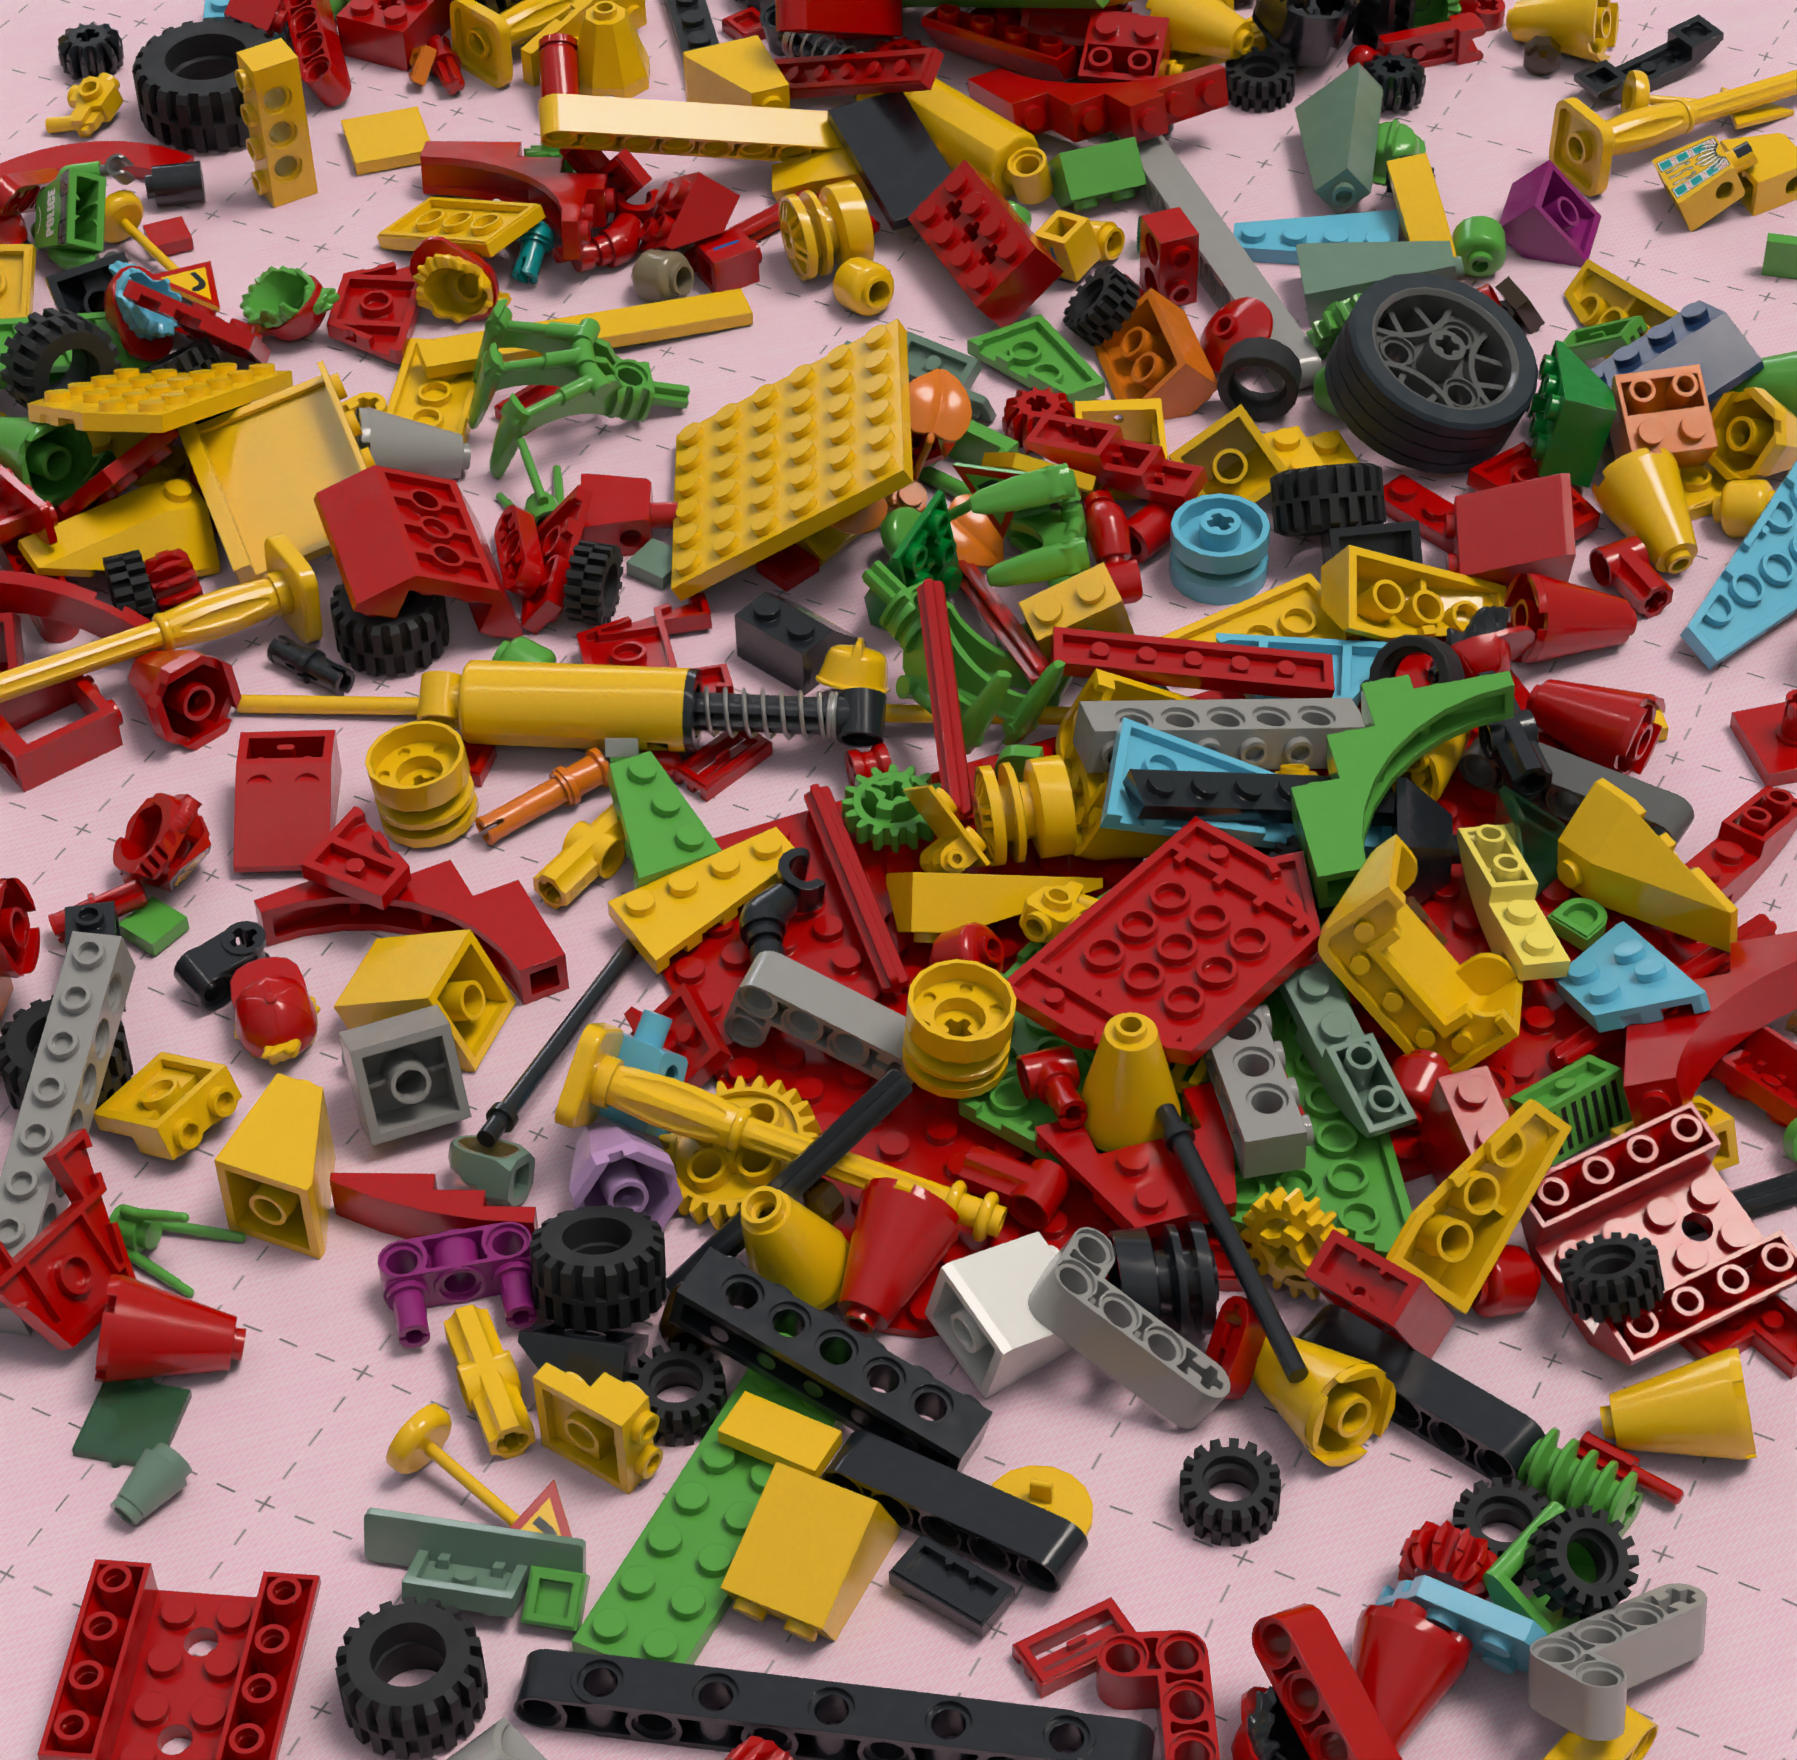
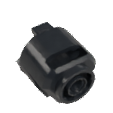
[1252,0,1362,67]

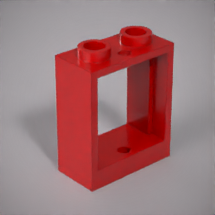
[0,675,123,792]
[1304,1229,1457,1359]

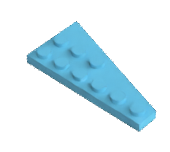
[1680,460,1797,670]
[1100,717,1392,860]

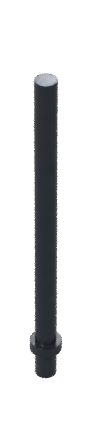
[477,939,639,1148]
[1156,1103,1309,1383]

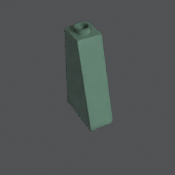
[1295,62,1383,214]
[1296,241,1465,328]

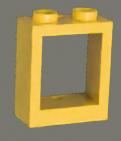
[1074,398,1168,501]

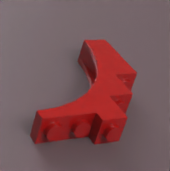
[967,63,1229,143]
[420,141,616,260]
[254,859,569,1005]

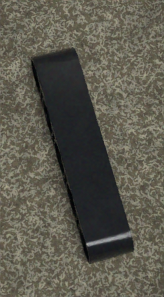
[1296,1304,1545,1486]
[822,1430,1088,1593]

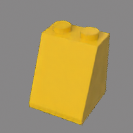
[683,35,790,109]
[1016,562,1134,663]
[333,929,516,1072]
[214,1073,335,1259]
[720,1462,901,1643]

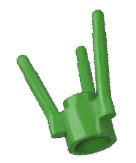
[496,438,564,528]
[109,1204,247,1298]

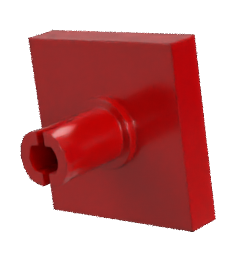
[1730,689,1797,787]

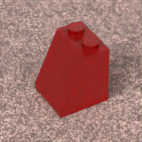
[1444,473,1576,590]
[1417,1065,1516,1187]

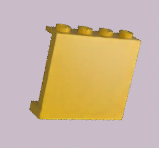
[177,360,376,584]

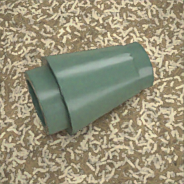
[110,1442,192,1527]

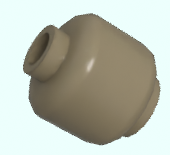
[631,249,694,303]

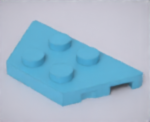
[1216,633,1388,706]
[1553,921,1711,1033]
[1375,1575,1547,1674]

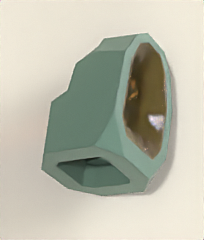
[448,1135,535,1207]

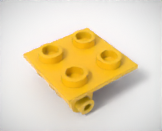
[903,785,990,873]

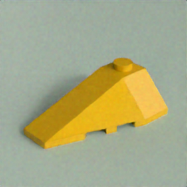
[18,478,220,577]
[1321,545,1507,642]
[1557,778,1738,952]

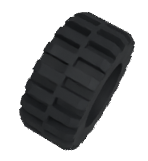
[132,18,274,153]

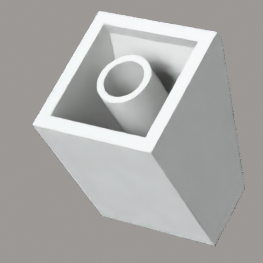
[925,1231,1074,1399]

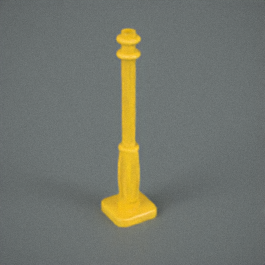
[449,0,576,89]
[1549,69,1797,197]
[0,533,323,703]
[554,1023,1007,1242]

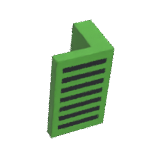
[1509,1054,1632,1166]

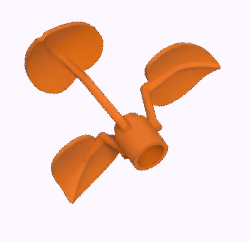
[830,368,1004,568]

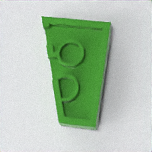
[967,314,1105,406]
[607,751,722,889]

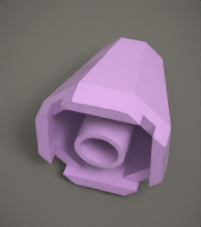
[568,1119,683,1230]

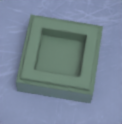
[626,538,672,590]

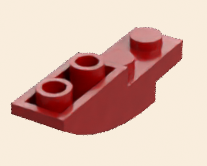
[1685,785,1797,904]

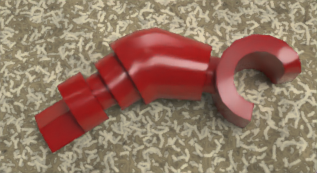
[550,188,659,273]
[1083,484,1143,604]

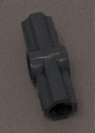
[1477,671,1553,800]

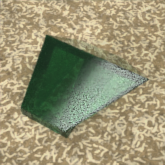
[1494,786,1566,898]

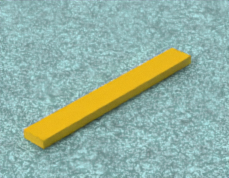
[416,288,753,379]

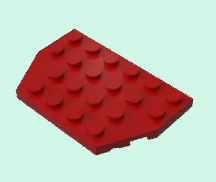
[1006,816,1321,1065]

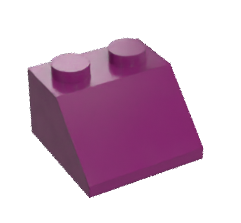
[1499,160,1602,267]

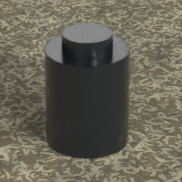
[145,161,206,206]

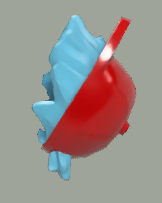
[104,261,182,362]

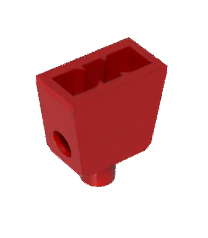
[580,473,678,557]

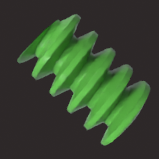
[1516,1427,1644,1537]

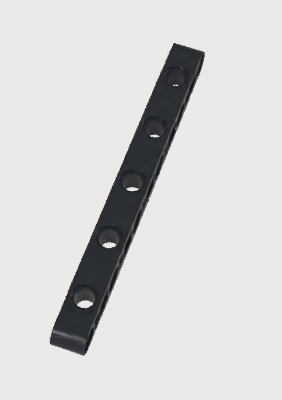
[513,1649,1155,1760]

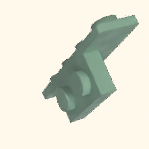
[844,331,997,423]
[364,1508,586,1618]

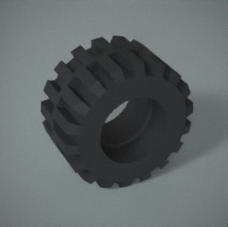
[0,308,121,409]
[1270,463,1387,537]
[330,581,450,677]
[0,995,134,1112]
[530,1205,667,1332]
[335,1597,488,1760]

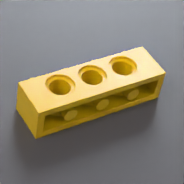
[234,38,318,208]

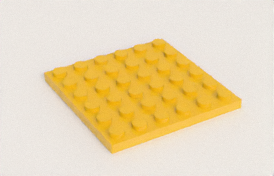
[671,318,913,601]

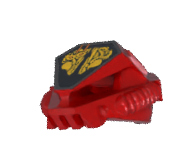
[113,793,212,892]

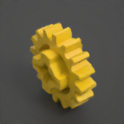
[1240,1186,1349,1300]

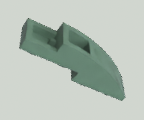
[1278,961,1417,1138]

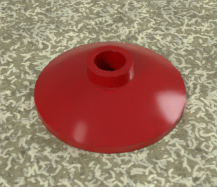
[1200,297,1273,374]

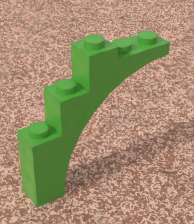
[1291,671,1514,909]

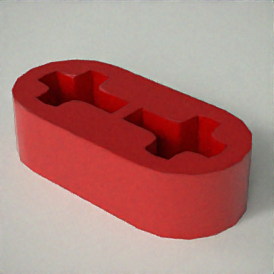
[1205,1295,1266,1401]

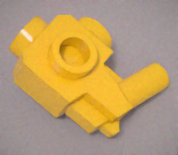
[45,72,124,138]
[1019,881,1099,944]

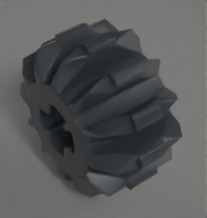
[58,21,124,80]
[1363,52,1426,114]

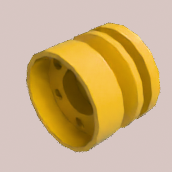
[778,180,875,281]
[365,721,479,848]
[973,754,1077,866]
[901,959,1016,1099]

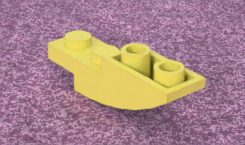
[1456,824,1571,981]

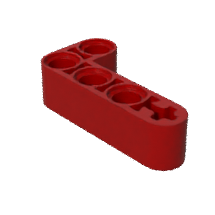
[1096,1630,1220,1760]

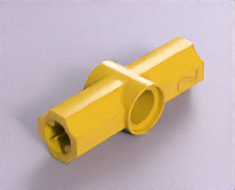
[533,803,626,910]
[443,1304,536,1460]

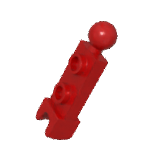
[1347,12,1486,68]

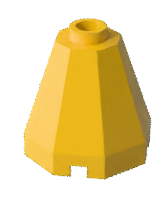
[577,1,650,98]
[1708,387,1797,481]

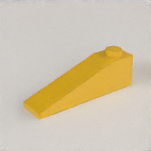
[1564,259,1679,360]
[886,872,1103,943]
[1386,1099,1572,1314]

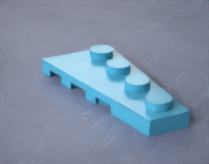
[1233,210,1400,265]

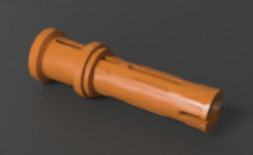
[475,747,609,845]

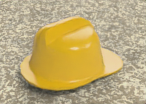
[815,637,890,694]

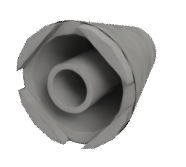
[355,407,471,479]

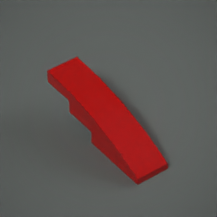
[1024,412,1208,508]
[329,1173,538,1239]

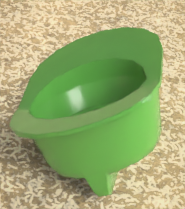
[1372,119,1426,186]

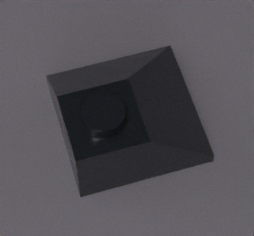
[45,251,128,314]
[1392,777,1461,910]
[518,1320,649,1387]

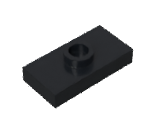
[889,1534,1015,1638]

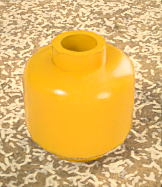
[833,257,894,316]
[1712,479,1776,538]

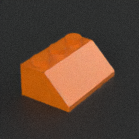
[1093,288,1218,420]

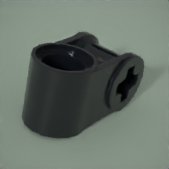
[174,921,270,1011]

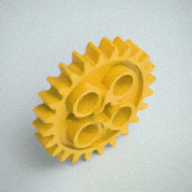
[658,1075,822,1230]

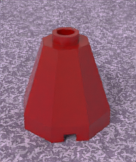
[127,650,242,750]

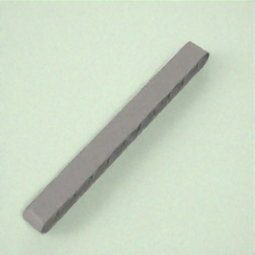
[1109,131,1322,391]

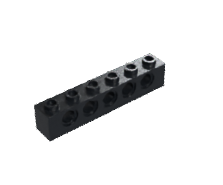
[669,1247,993,1472]

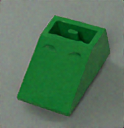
[1525,340,1617,488]
[864,490,962,631]

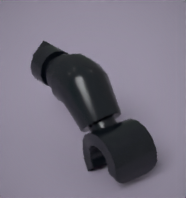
[739,847,826,964]

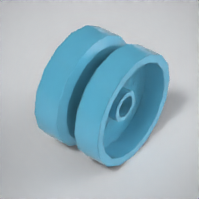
[1169,493,1270,606]

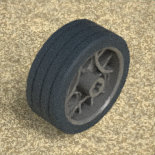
[1324,273,1538,474]

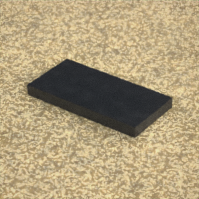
[827,92,952,231]

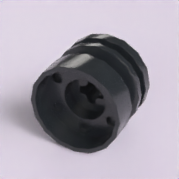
[1107,1221,1219,1337]

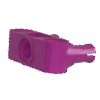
[377,1222,537,1348]

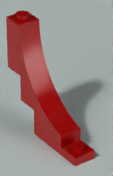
[1623,931,1797,1128]

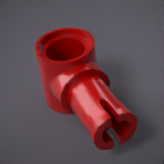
[1016,1044,1088,1129]

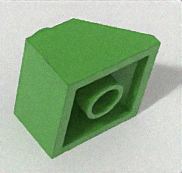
[1048,137,1147,212]

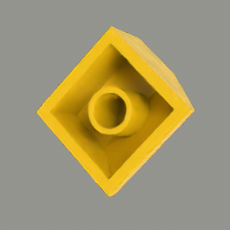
[1168,404,1287,503]

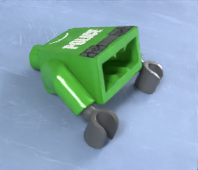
[31,153,135,270]

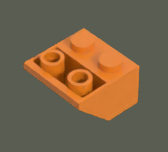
[1610,364,1718,469]

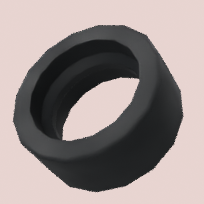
[1217,337,1302,422]
[1369,634,1465,683]

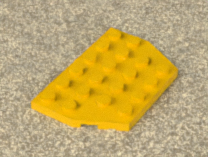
[27,362,293,433]

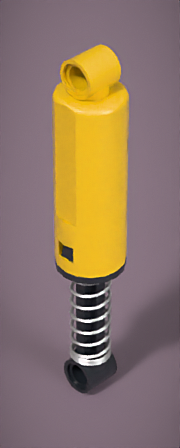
[760,2,1054,204]
[417,660,887,753]

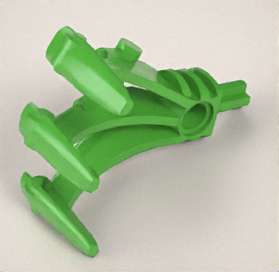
[468,299,690,479]
[969,463,1090,647]
[861,560,1094,755]

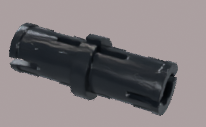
[267,635,355,696]

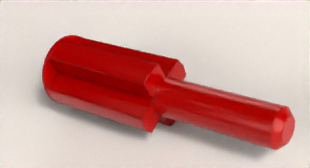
[1577,1431,1684,1505]

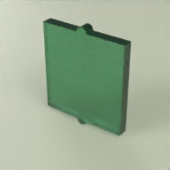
[72,1378,192,1468]

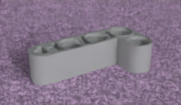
[723,951,914,1085]
[1028,1227,1231,1429]
[1527,1583,1707,1741]

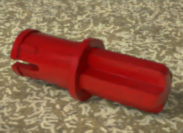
[427,35,465,95]
[48,880,148,944]

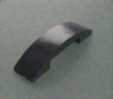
[1574,15,1724,101]

